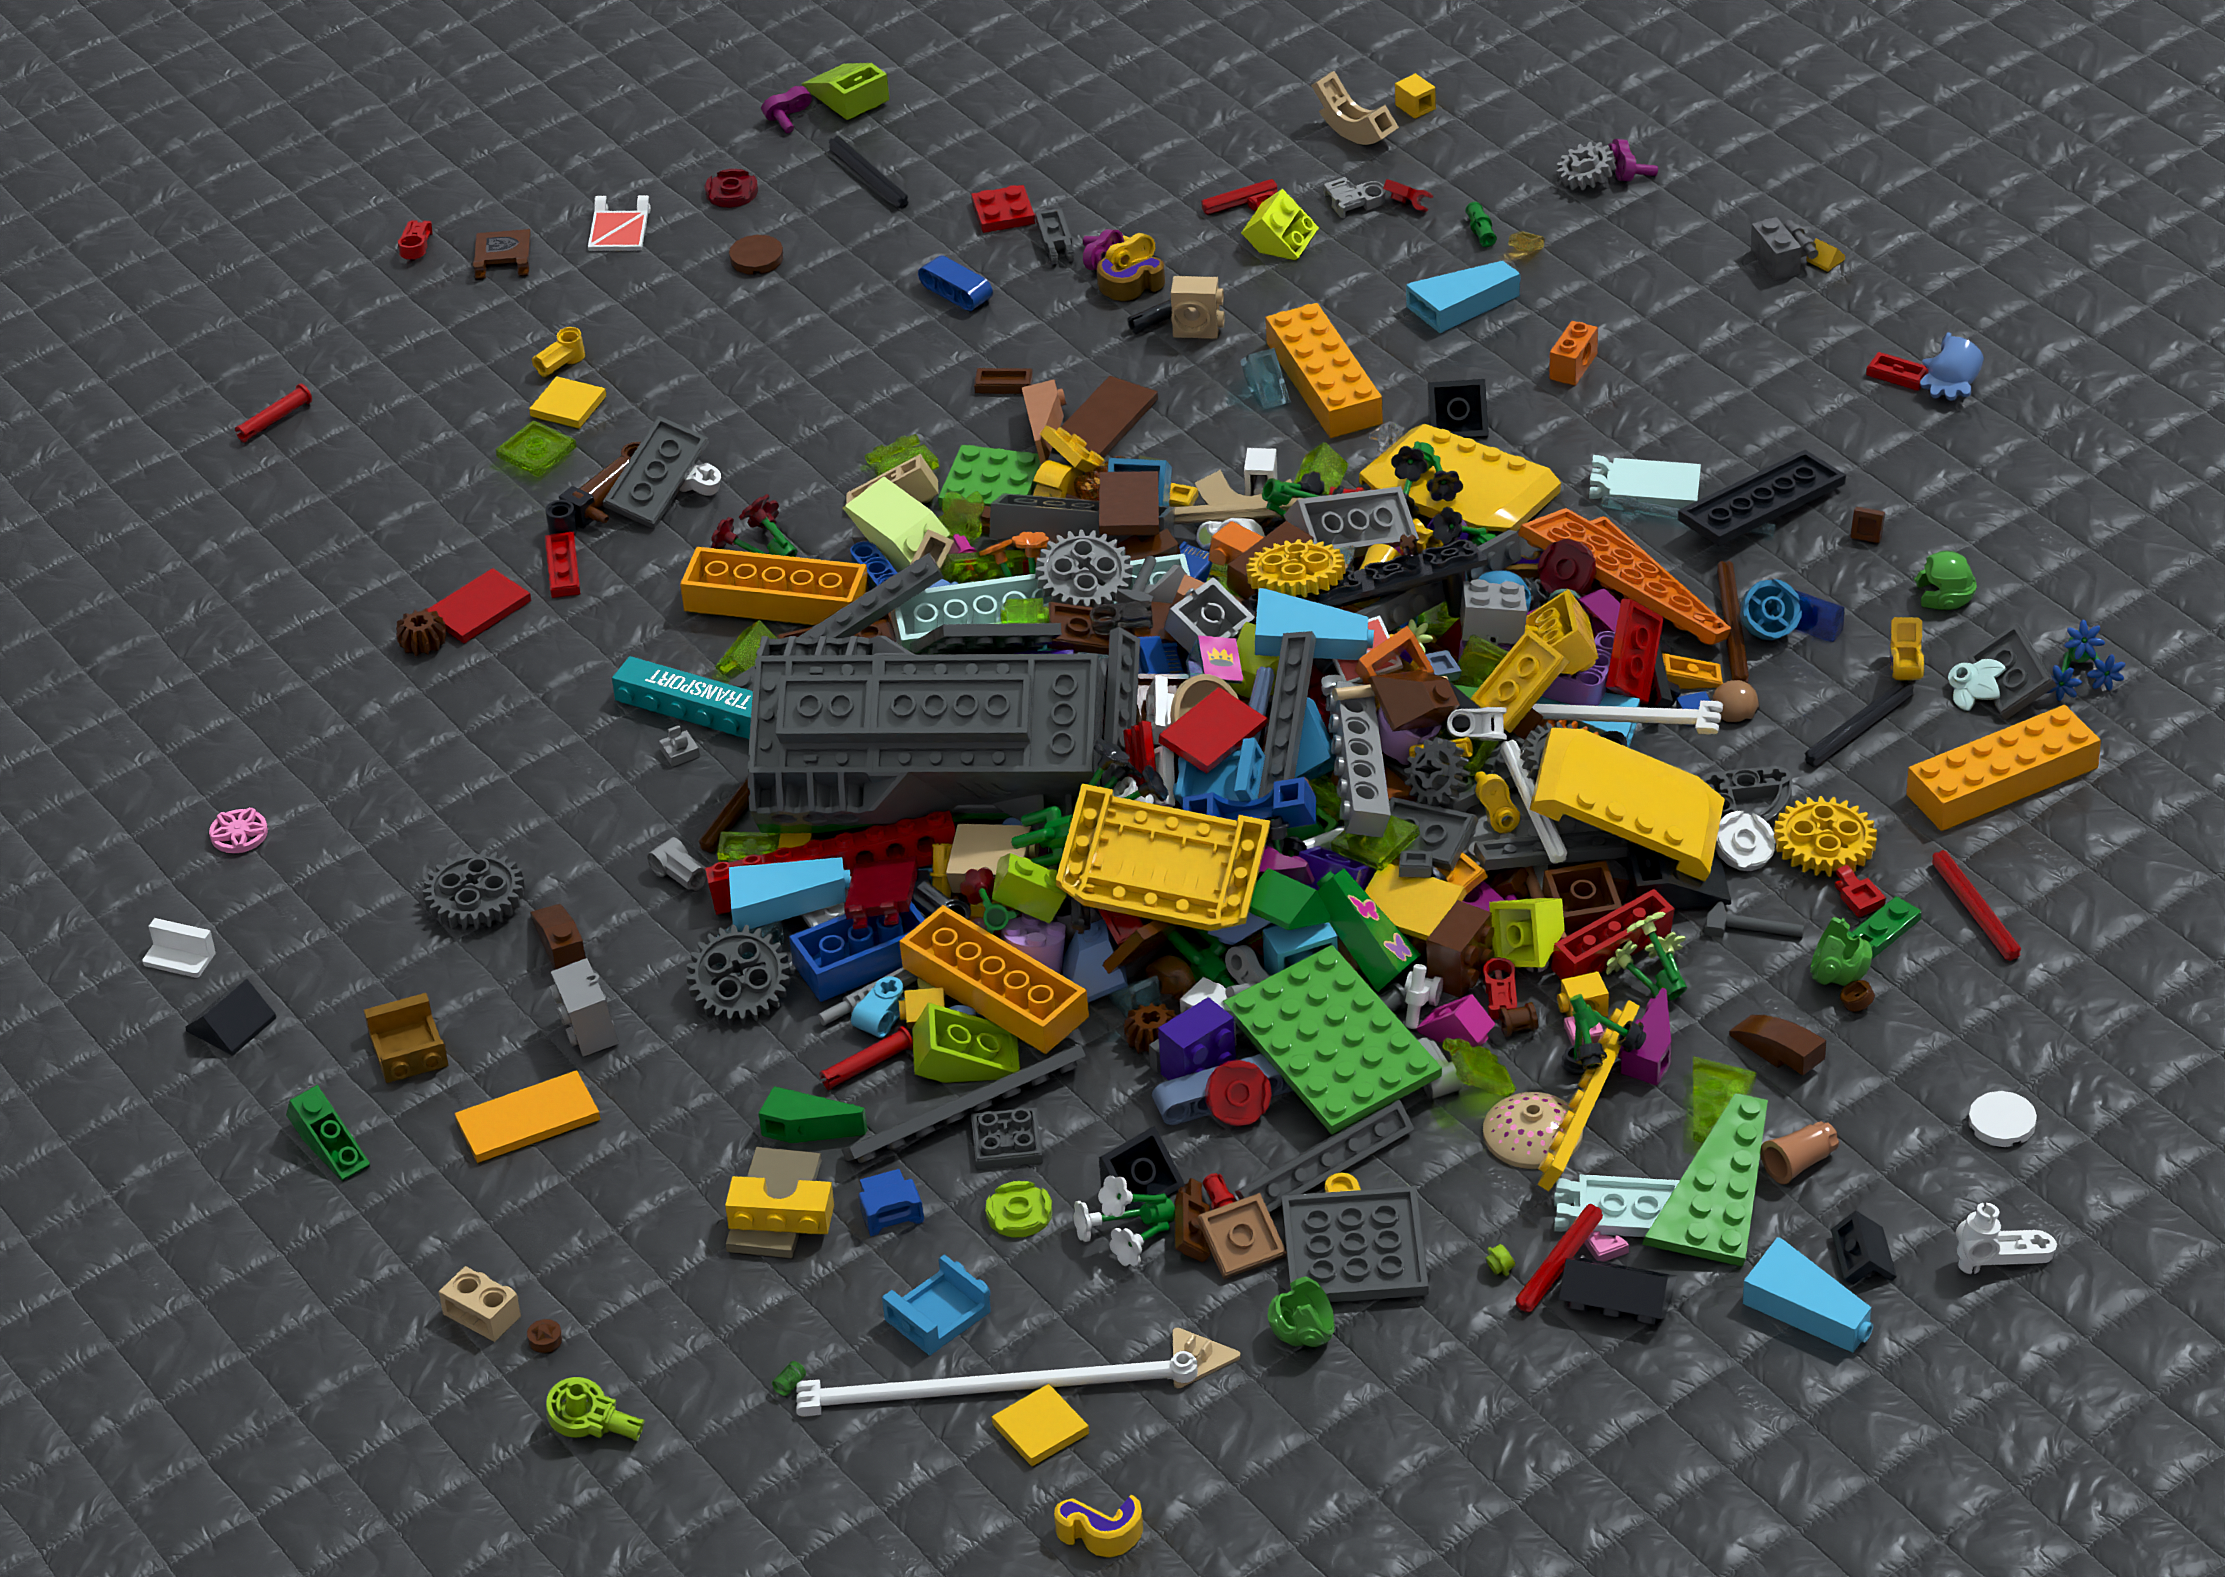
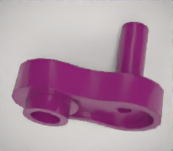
[761,86,812,133]
[1608,139,1658,182]
[1083,229,1124,270]

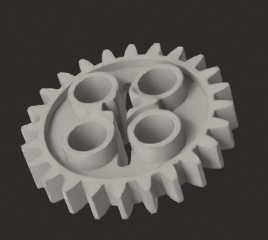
[1035,530,1133,609]

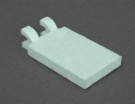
[1589,455,1701,509]
[1554,1174,1680,1237]

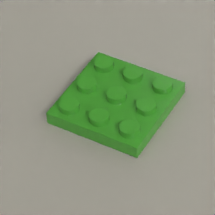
[938,445,1041,508]

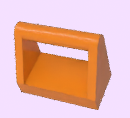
[1355,626,1434,685]

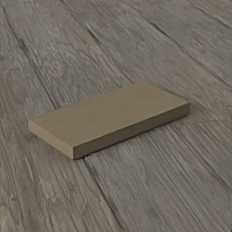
[726,1147,822,1258]

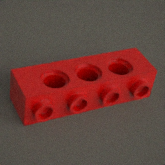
[1551,889,1675,979]

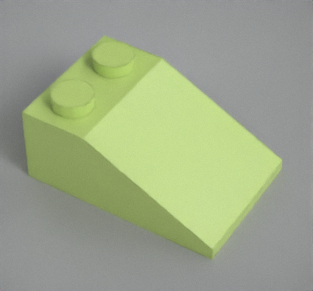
[843,477,950,572]

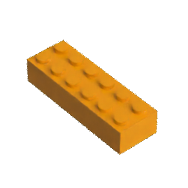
[1265,303,1383,438]
[680,547,869,626]
[1906,705,2101,831]
[899,905,1089,1054]

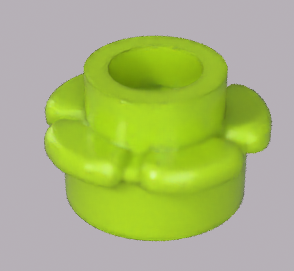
[1485,1244,1516,1276]

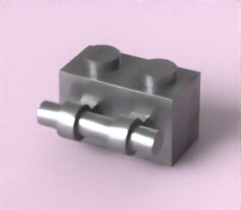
[1751,217,1818,281]

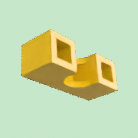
[725,1176,834,1234]

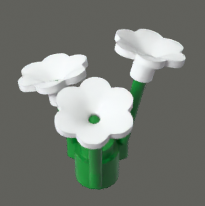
[1073,1176,1175,1267]

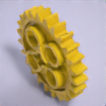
[1246,539,1346,598]
[1774,796,1877,877]

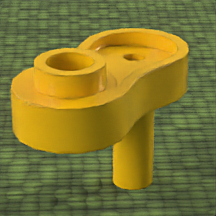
[1105,233,1156,271]
[1474,771,1520,833]

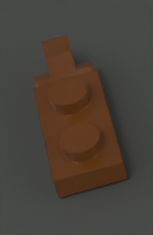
[1175,1178,1211,1263]

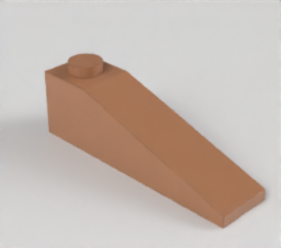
[1022,379,1067,465]

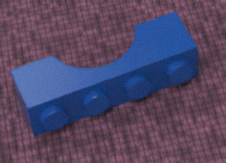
[1183,777,1316,828]

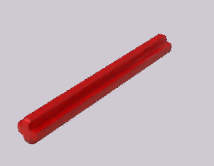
[1932,850,2021,961]

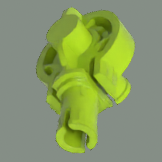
[546,1377,645,1441]

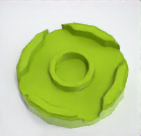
[985,1181,1052,1237]

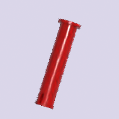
[235,384,312,442]
[819,1026,913,1090]

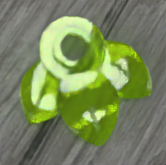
[938,491,984,542]

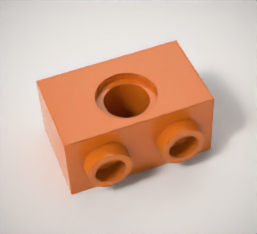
[1549,321,1598,386]

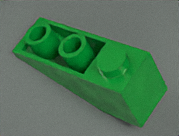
[286,1085,370,1181]
[758,1086,868,1143]

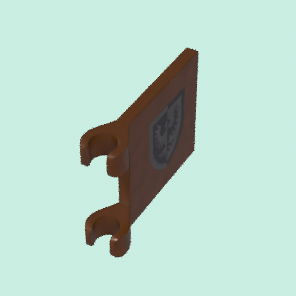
[473,229,531,279]

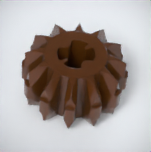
[396,608,446,656]
[1124,1002,1176,1054]

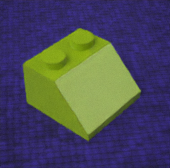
[992,853,1066,924]

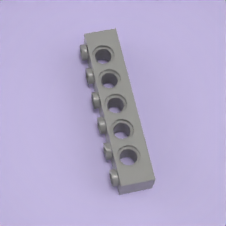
[1326,681,1391,838]

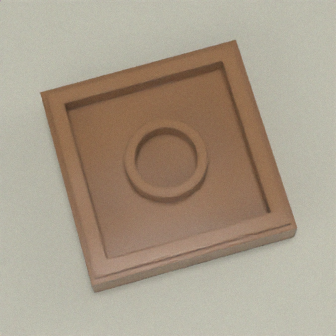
[1197,1193,1287,1279]

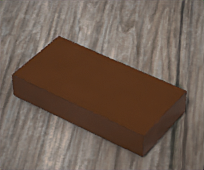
[974,368,1033,394]

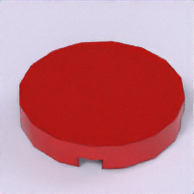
[1205,1060,1272,1126]

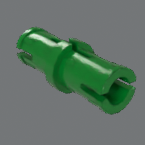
[1465,202,1497,247]

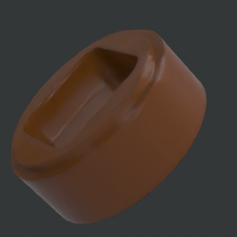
[1840,980,1875,1012]
[527,1319,562,1353]

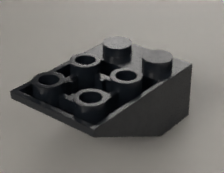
[1626,842,1732,910]

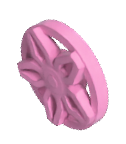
[209,807,268,853]

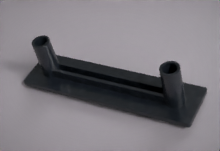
[1241,540,1488,625]

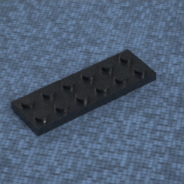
[1678,450,1846,546]

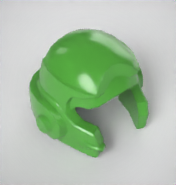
[1914,551,1977,610]
[1810,917,1872,986]
[1268,1276,1335,1347]

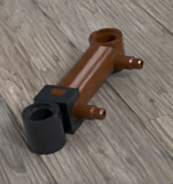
[545,442,641,535]

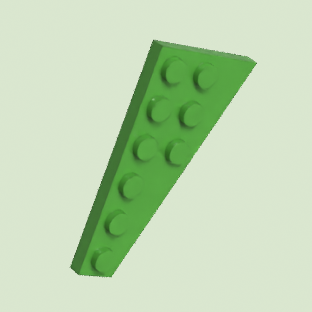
[1642,1093,1768,1266]

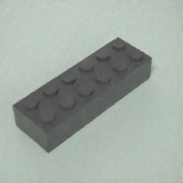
[989,493,1175,544]

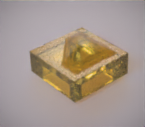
[1508,231,1545,252]

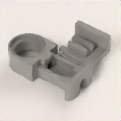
[1323,177,1385,218]

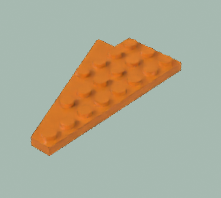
[1518,508,1731,645]

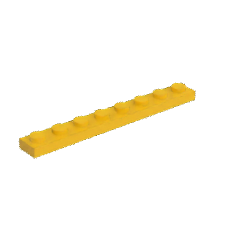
[1537,1000,1640,1191]

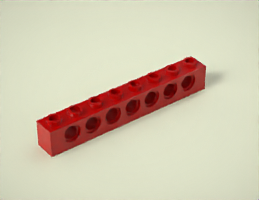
[705,811,956,915]

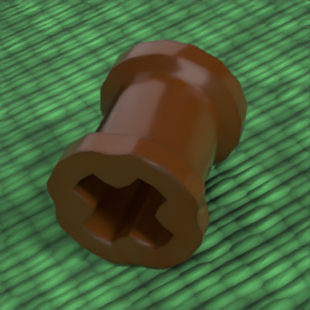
[1498,1002,1538,1037]

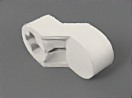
[680,463,721,496]

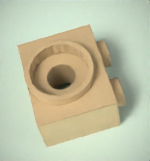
[1171,276,1225,339]

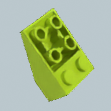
[802,63,889,120]

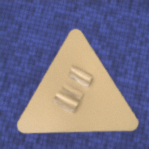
[1173,1328,1240,1388]

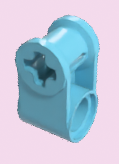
[851,976,905,1038]

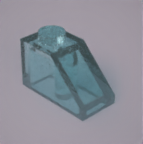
[1240,348,1290,410]

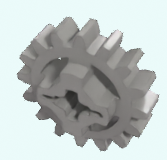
[1557,142,1616,190]

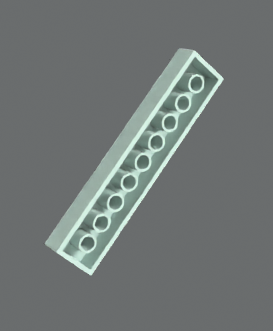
[891,554,1190,652]

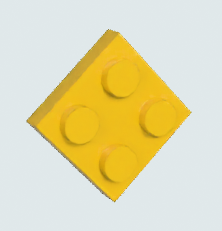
[1040,425,1108,479]

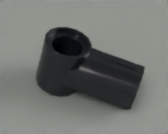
[911,882,971,920]

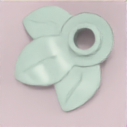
[1948,659,2006,712]

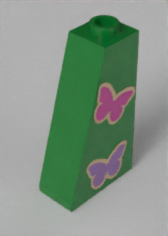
[1316,868,1421,992]

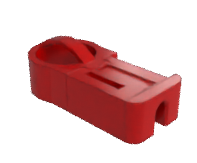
[398,220,433,259]
[1483,957,1517,1020]

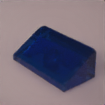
[1795,590,1845,642]

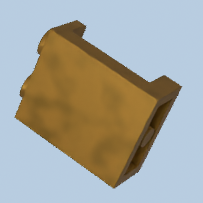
[364,993,449,1083]

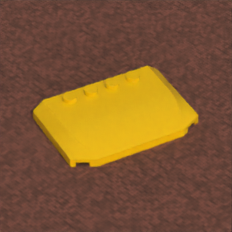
[1359,424,1561,533]
[1529,728,1725,881]
[1056,784,1270,931]

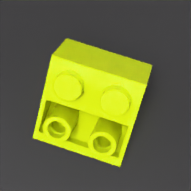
[1241,189,1319,260]

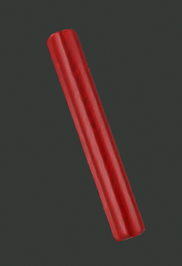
[1515,1204,1603,1313]

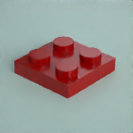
[971,185,1035,233]

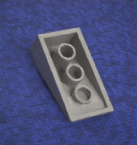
[1284,486,1419,560]

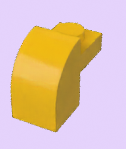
[1033,460,1083,498]

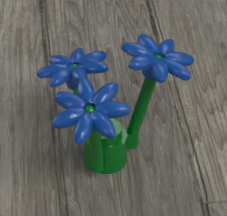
[2046,620,2125,701]

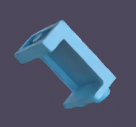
[1173,738,1265,808]
[882,1254,991,1356]

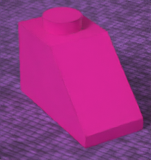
[1416,994,1495,1051]

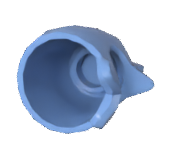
[1920,332,1984,401]

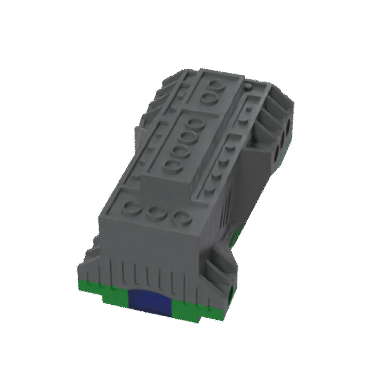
[747,636,1108,833]

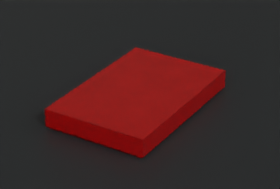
[427,568,531,643]
[1606,599,1663,705]
[1158,687,1267,774]

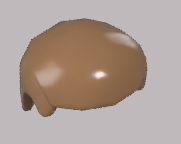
[1712,680,1759,722]

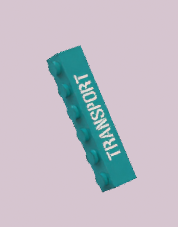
[612,656,753,739]

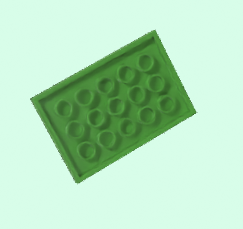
[1223,945,1442,1135]

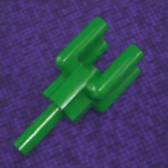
[1011,806,1073,868]
[1162,928,1236,988]

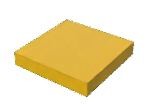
[529,376,606,429]
[991,1384,1089,1466]

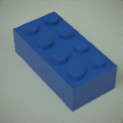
[789,901,925,1002]

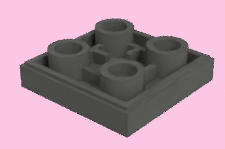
[971,1107,1043,1170]

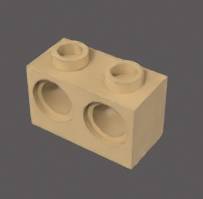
[439,1266,521,1342]

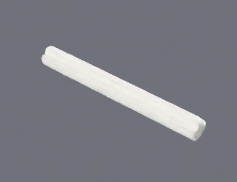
[1500,740,1567,864]

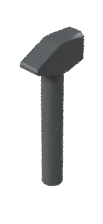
[1115,556,1156,613]
[1705,901,1805,938]

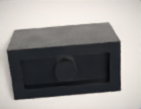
[1831,1210,1897,1285]

